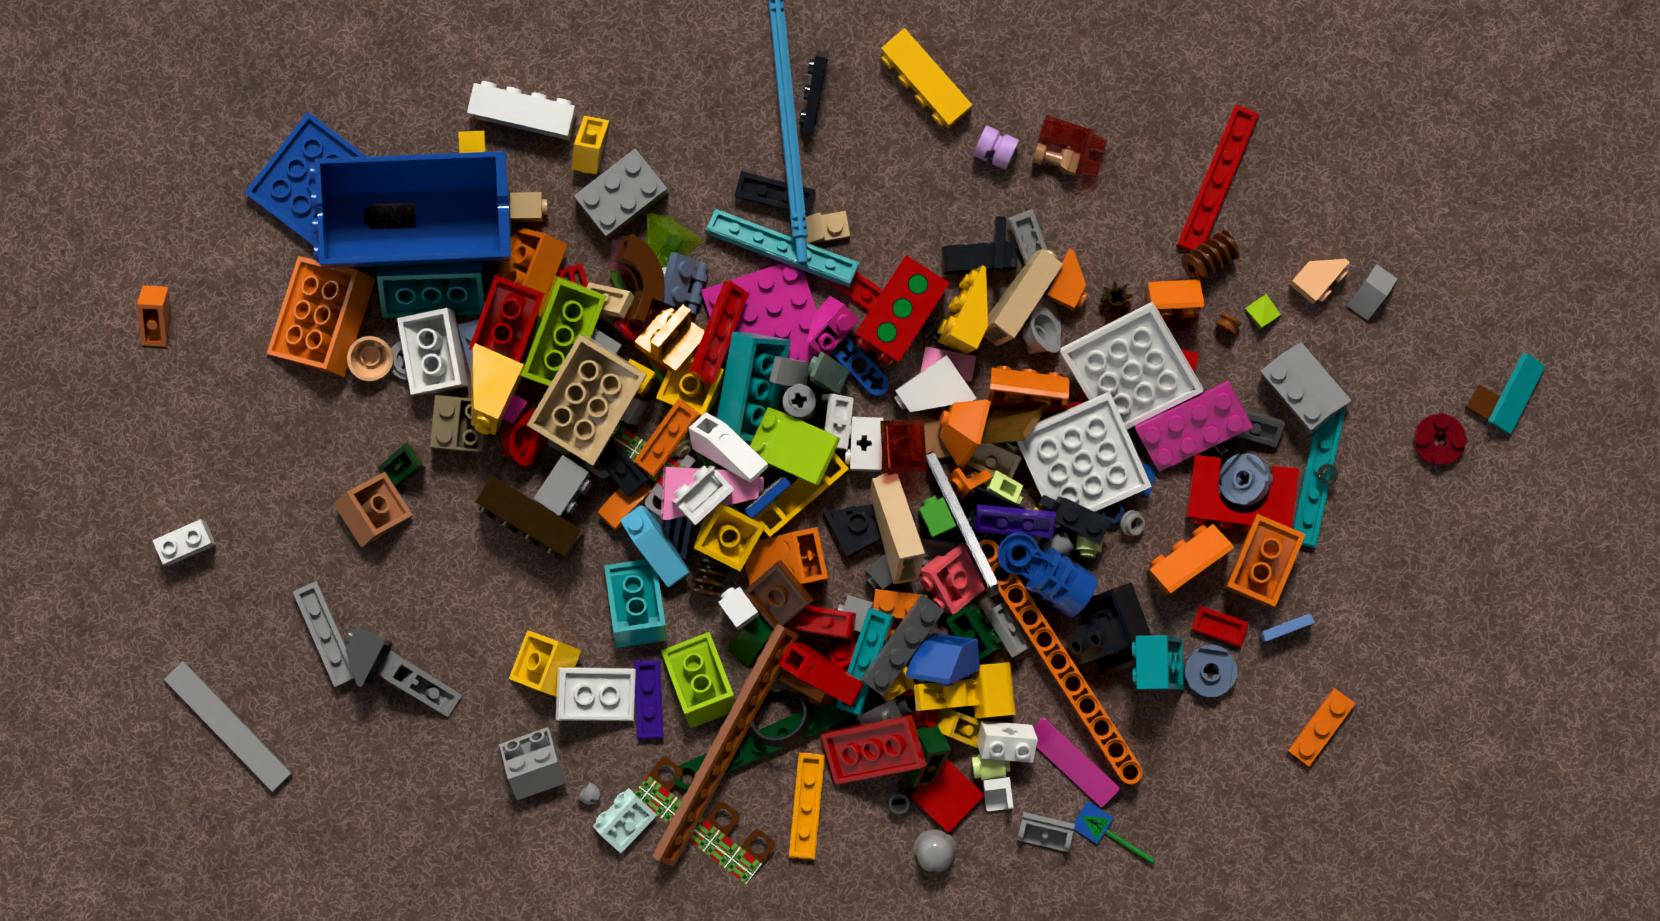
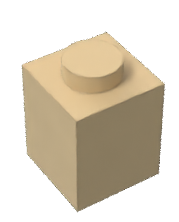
[510,192,548,222]

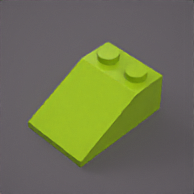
[750,407,841,486]
[661,632,736,728]

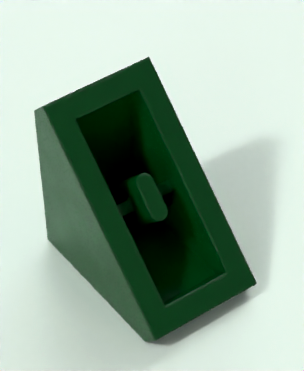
[378,442,426,487]
[728,612,774,666]

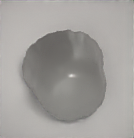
[913,829,957,872]

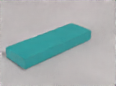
[1488,353,1546,434]

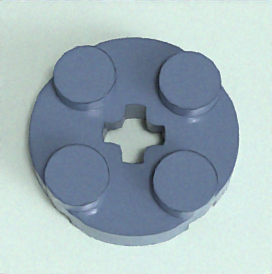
[1220,453,1273,507]
[1184,645,1237,697]

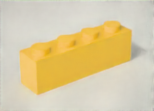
[881,28,972,129]

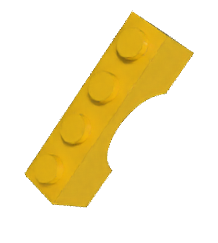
[752,452,849,538]

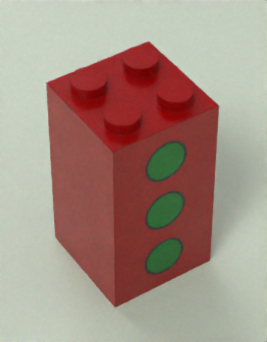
[852,255,950,367]

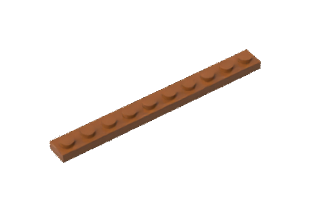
[652,624,799,866]

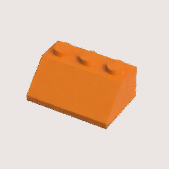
[487,226,568,317]
[987,366,1069,414]
[1147,524,1234,596]

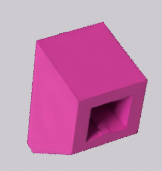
[807,296,859,355]

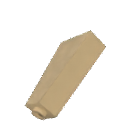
[984,249,1063,346]
[870,474,925,584]

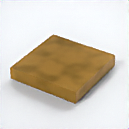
[981,404,1045,444]

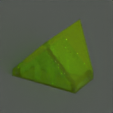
[647,213,704,267]

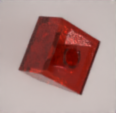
[880,420,927,475]

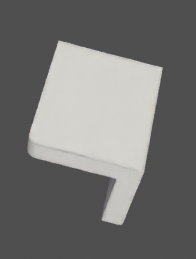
[983,777,1013,811]

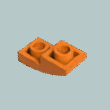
[597,483,652,531]

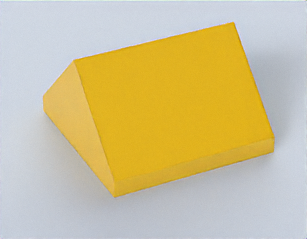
[694,502,765,571]

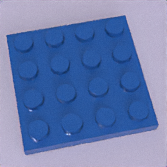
[244,112,367,246]

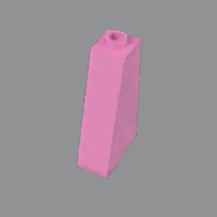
[661,466,764,520]

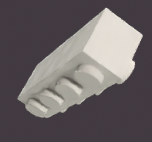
[467,81,577,140]

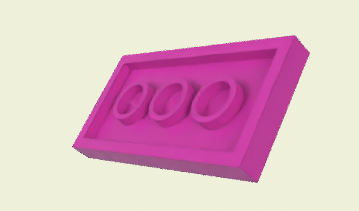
[1135,380,1253,472]

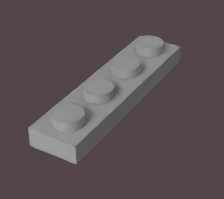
[293,581,355,687]

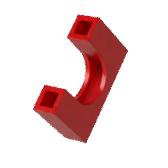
[1185,455,1299,532]

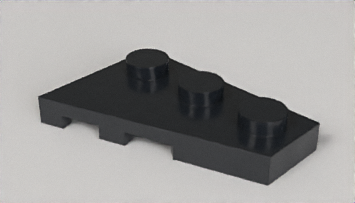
[799,50,828,134]
[823,504,916,558]

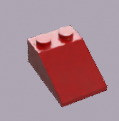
[469,275,545,364]

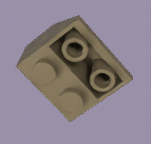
[430,395,484,452]

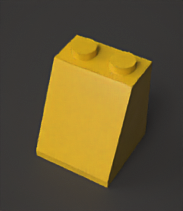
[471,343,524,435]

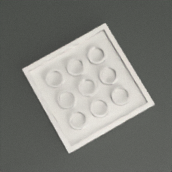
[1060,301,1203,429]
[1017,391,1152,528]

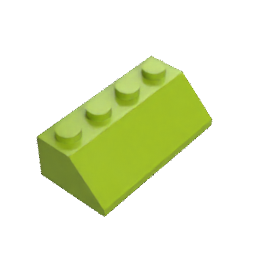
[522,275,606,386]

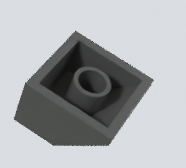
[345,626,392,688]

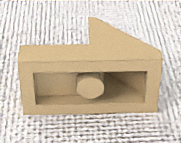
[806,211,850,244]
[587,282,635,323]

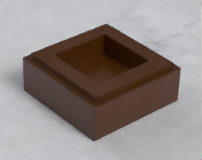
[1465,384,1500,421]

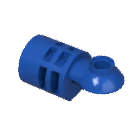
[998,533,1098,618]

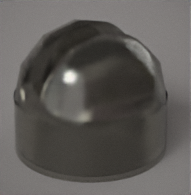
[1317,463,1338,485]

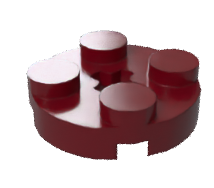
[1414,413,1467,466]

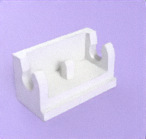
[822,394,854,449]

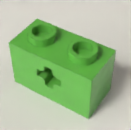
[918,496,956,540]

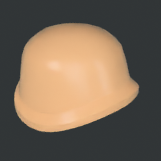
[347,336,393,381]

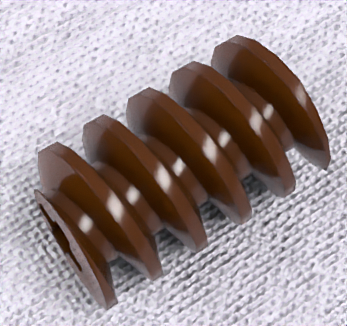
[1181,230,1240,281]

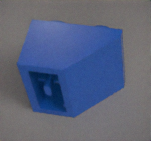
[906,633,980,686]

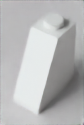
[894,354,976,412]

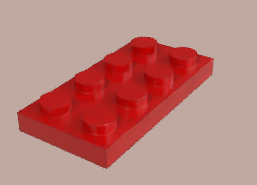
[821,715,927,785]

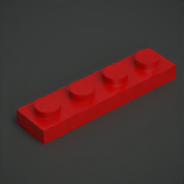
[689,280,749,385]

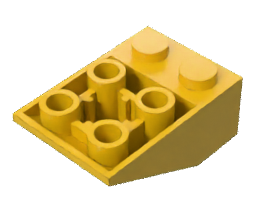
[937,265,988,354]

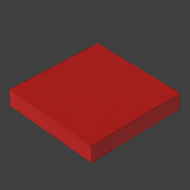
[910,759,984,833]

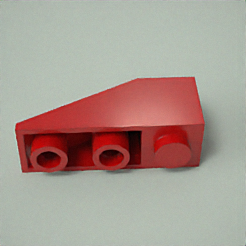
[778,642,864,706]

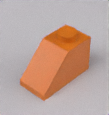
[1045,248,1088,311]
[137,285,170,347]

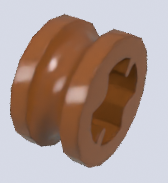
[1215,312,1242,335]

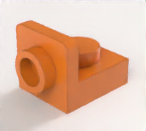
[947,468,993,501]

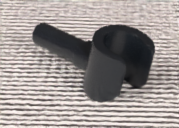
[919,323,951,351]

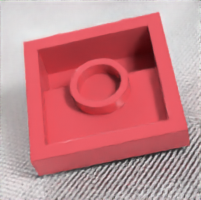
[920,542,985,615]

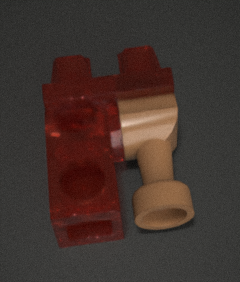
[1032,115,1107,179]

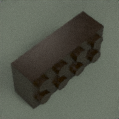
[475,475,585,561]

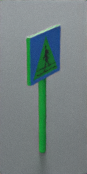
[1073,801,1155,864]

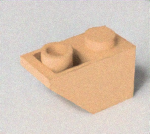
[1289,259,1349,304]

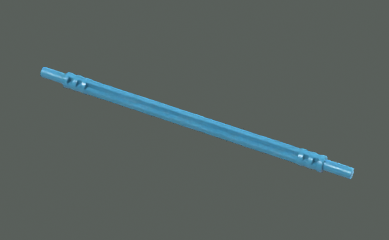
[768,0,808,264]

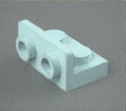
[593,788,657,853]

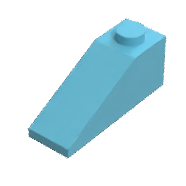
[620,505,690,588]

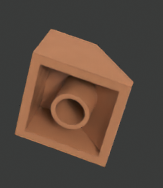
[333,472,413,548]

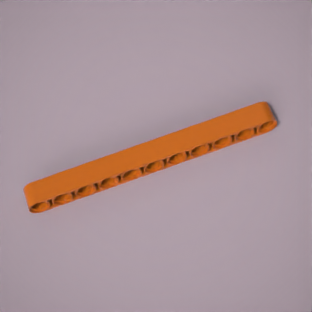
[979,540,1142,784]

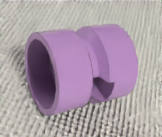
[973,125,1019,170]

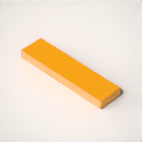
[789,752,825,860]

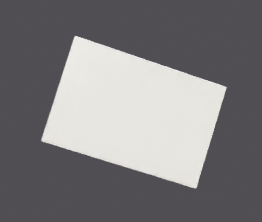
[556,667,636,721]

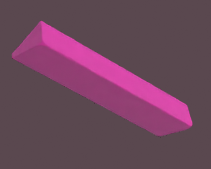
[1033,717,1120,808]

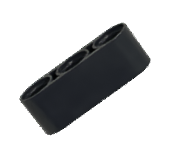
[941,241,1018,274]

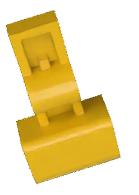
[914,662,1016,719]

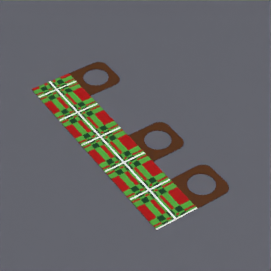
[635,757,775,884]

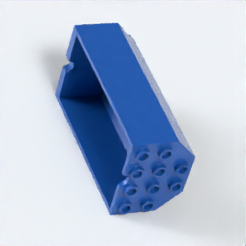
[310,151,511,269]

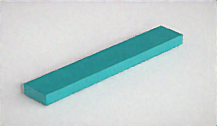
[705,209,859,288]
[1292,396,1349,548]

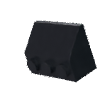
[1079,582,1152,676]

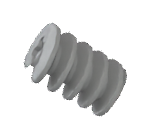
[783,384,816,421]

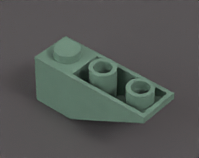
[808,352,849,395]

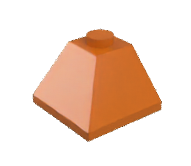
[939,400,991,468]

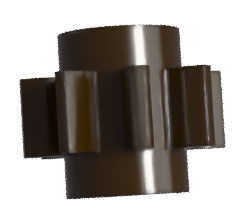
[1100,281,1133,315]

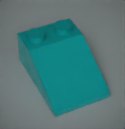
[604,559,667,648]
[1132,635,1184,690]

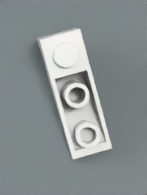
[689,413,768,483]

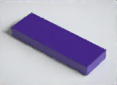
[975,505,1056,539]
[634,660,664,739]

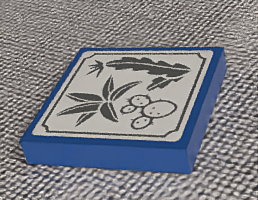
[742,475,791,518]

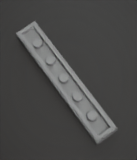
[164,661,292,792]

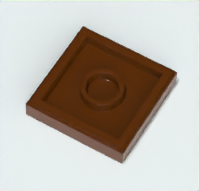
[743,560,814,630]

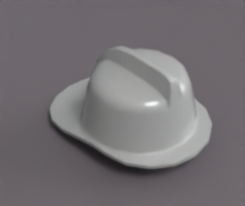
[1022,297,1061,354]

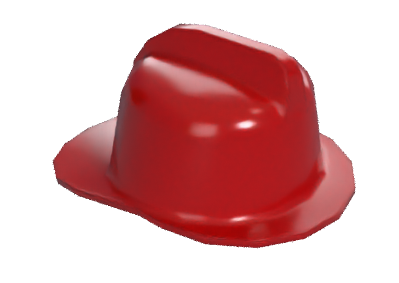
[501,409,548,466]

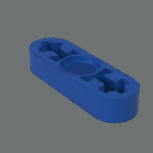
[831,336,889,397]

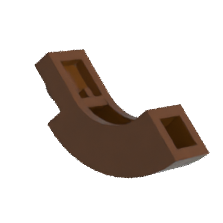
[615,234,665,326]

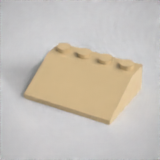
[527,334,647,466]

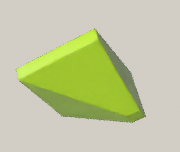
[1245,294,1281,330]

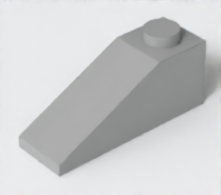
[377,650,462,717]

